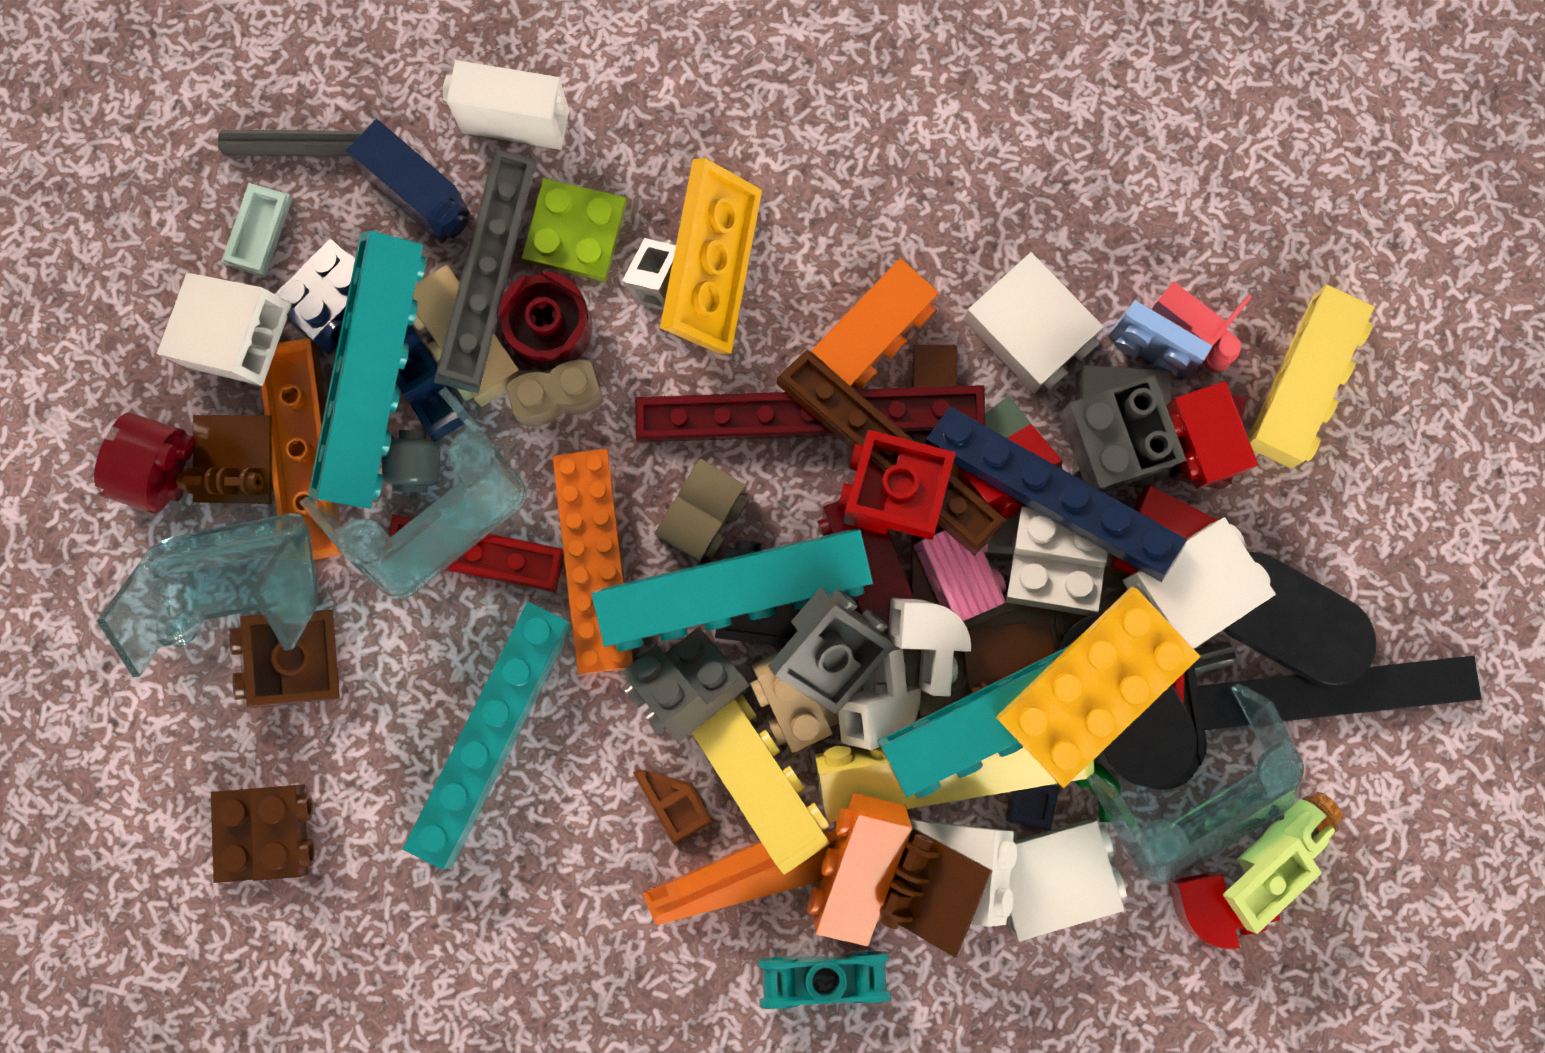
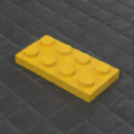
[660,158,762,354]
[995,587,1201,788]

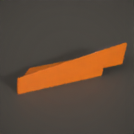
[642,827,838,925]

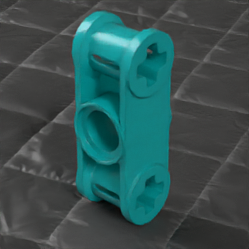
[757,951,892,1009]

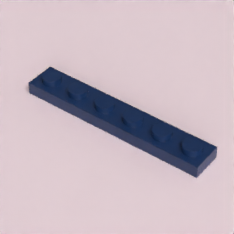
[926,407,1188,583]

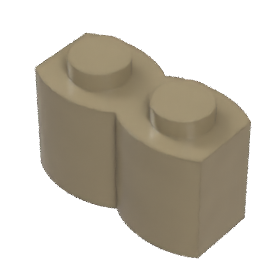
[506,360,604,427]
[655,458,749,564]

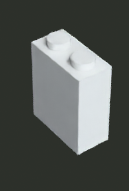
[443,60,569,150]
[963,252,1104,394]
[157,273,292,386]
[1122,517,1276,649]
[900,819,1017,927]
[1007,819,1127,941]

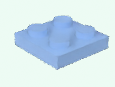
[1108,300,1213,380]

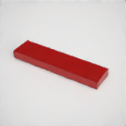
[382,514,564,593]

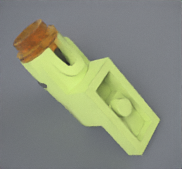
[1223,792,1344,934]

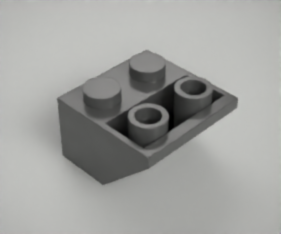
[1059,375,1186,492]

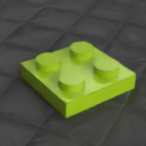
[522,178,627,282]

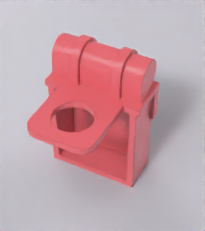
[1151,281,1252,373]

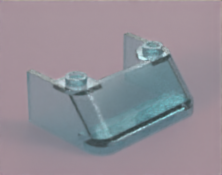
[299,386,527,599]
[97,513,318,678]
[1087,684,1304,885]

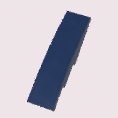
[396,325,472,442]

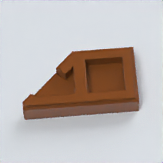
[633,769,713,845]

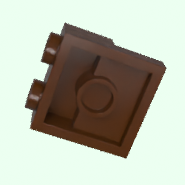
[229,609,340,709]
[211,784,315,883]

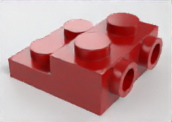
[837,430,956,540]

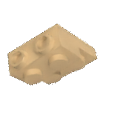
[750,652,862,753]

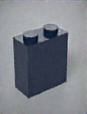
[346,118,470,244]

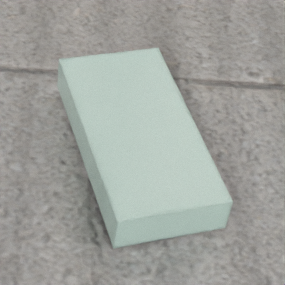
[221,183,293,277]

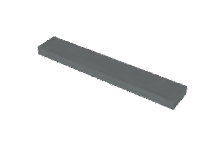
[434,148,537,394]

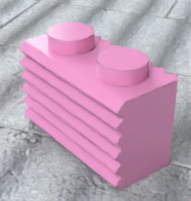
[913,531,1006,621]

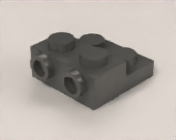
[768,587,896,714]
[622,627,749,743]

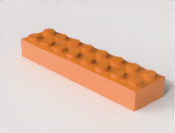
[261,338,345,564]
[552,448,635,675]

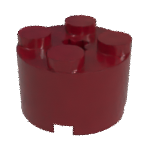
[499,272,593,370]
[94,412,196,513]

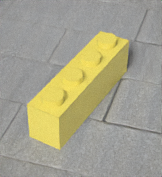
[1248,284,1374,468]
[692,694,830,875]

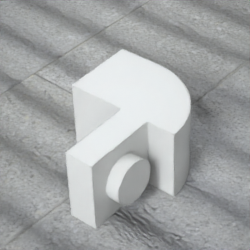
[888,598,971,696]
[838,647,921,750]

